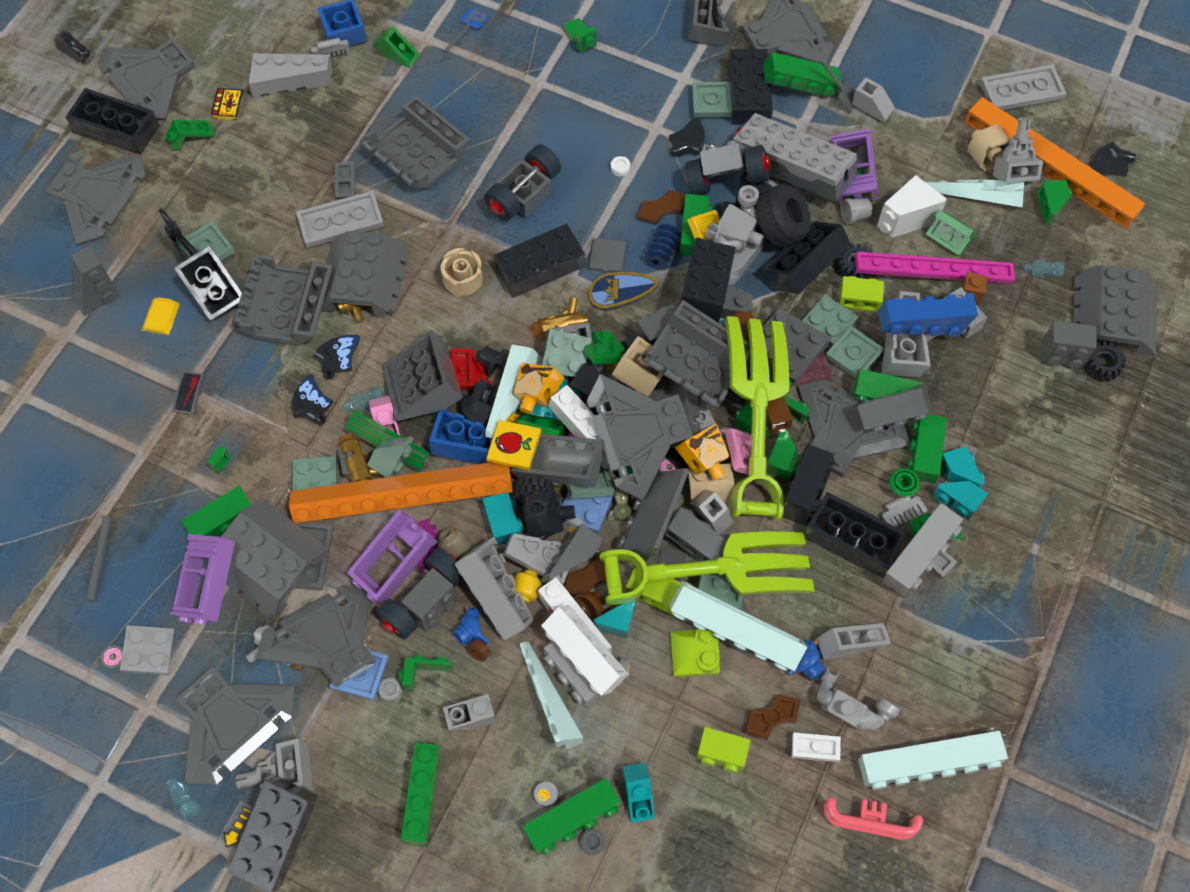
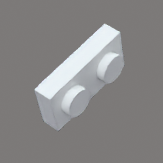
[791,733,841,762]

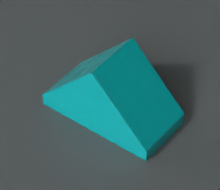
[594,601,636,638]

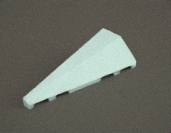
[924,179,1024,207]
[486,344,543,438]
[520,642,583,749]

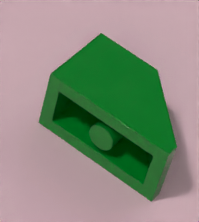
[373,26,419,68]
[1037,180,1072,225]
[766,430,800,481]

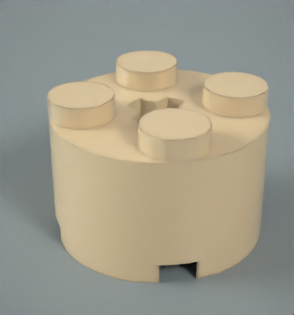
[967,124,1010,171]
[440,248,483,297]

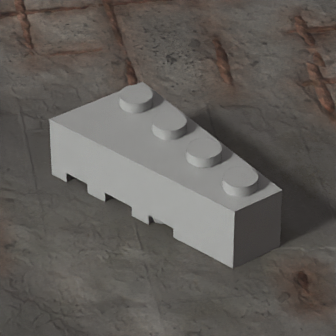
[249,53,333,99]
[881,291,931,377]
[883,503,963,598]
[454,536,533,640]

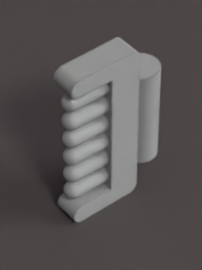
[311,38,350,57]
[881,496,927,528]

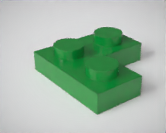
[584,330,627,364]

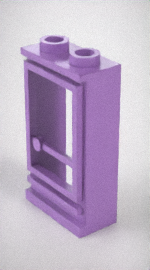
[831,129,879,206]
[347,510,438,603]
[170,534,235,625]

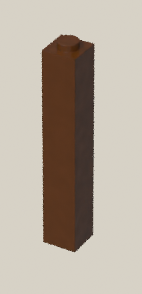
[731,310,793,434]

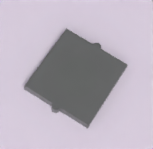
[589,238,626,273]

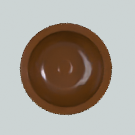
[574,591,605,622]

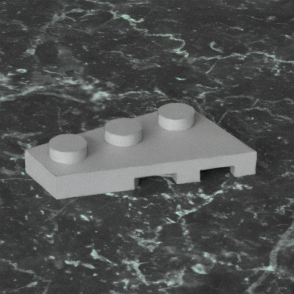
[503,533,569,584]

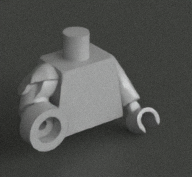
[705,185,764,252]
[817,667,901,730]

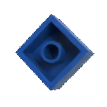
[318,0,367,46]

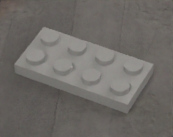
[980,65,1066,110]
[296,191,384,248]

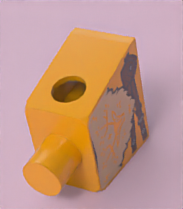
[514,363,565,414]
[675,424,729,481]

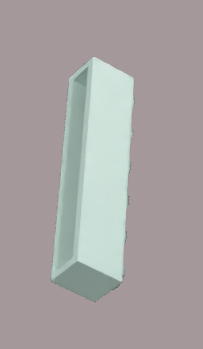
[670,581,807,671]
[858,731,1008,790]

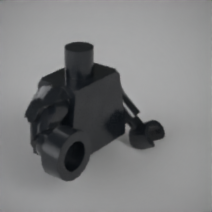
[523,487,576,540]

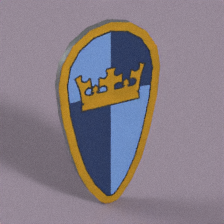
[589,272,659,309]

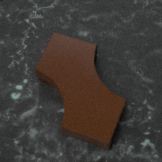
[637,190,686,225]
[565,556,607,597]
[745,694,801,740]

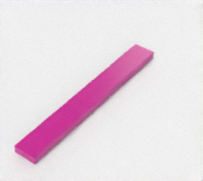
[854,252,1015,284]

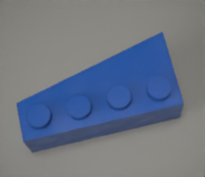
[878,293,978,337]
[429,408,512,470]

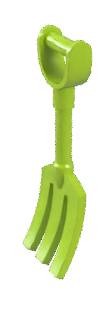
[725,316,789,520]
[599,531,815,605]

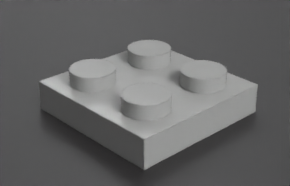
[120,625,175,675]

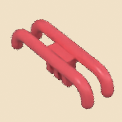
[823,797,923,840]

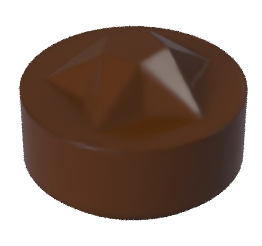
[467,639,491,662]

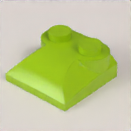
[670,628,720,677]

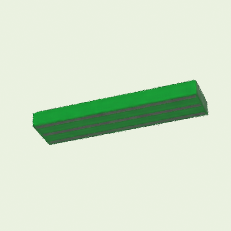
[346,410,429,472]

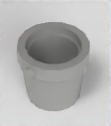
[840,198,872,225]

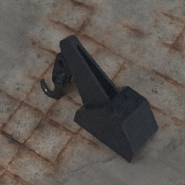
[158,208,242,321]

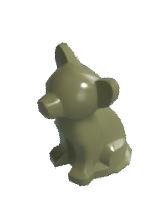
[608,478,635,521]

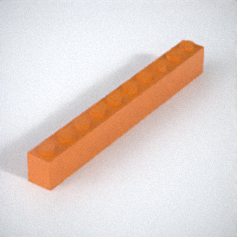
[964,97,1146,230]
[289,463,513,523]

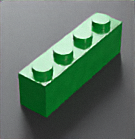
[763,52,842,97]
[401,743,442,847]
[523,778,621,856]

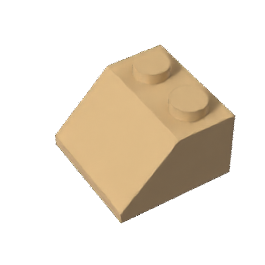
[612,336,664,397]
[686,463,734,517]

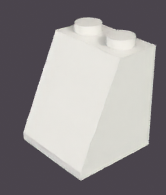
[877,175,947,238]

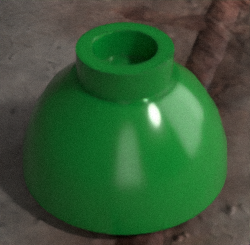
[889,468,920,498]

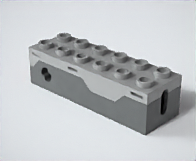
[733,113,857,202]

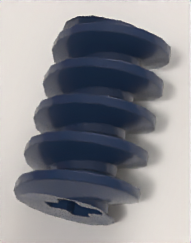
[645,224,681,270]

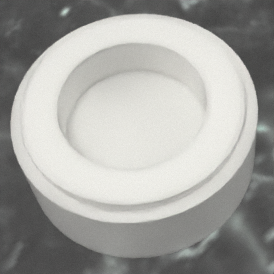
[611,156,630,176]

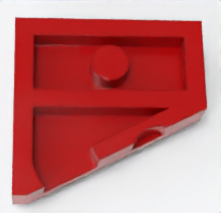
[450,348,493,390]

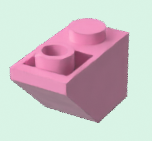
[369,395,400,435]

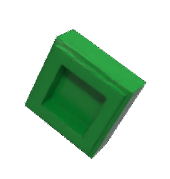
[207,446,231,474]

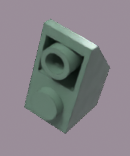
[367,436,414,477]

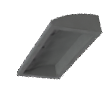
[511,434,603,487]

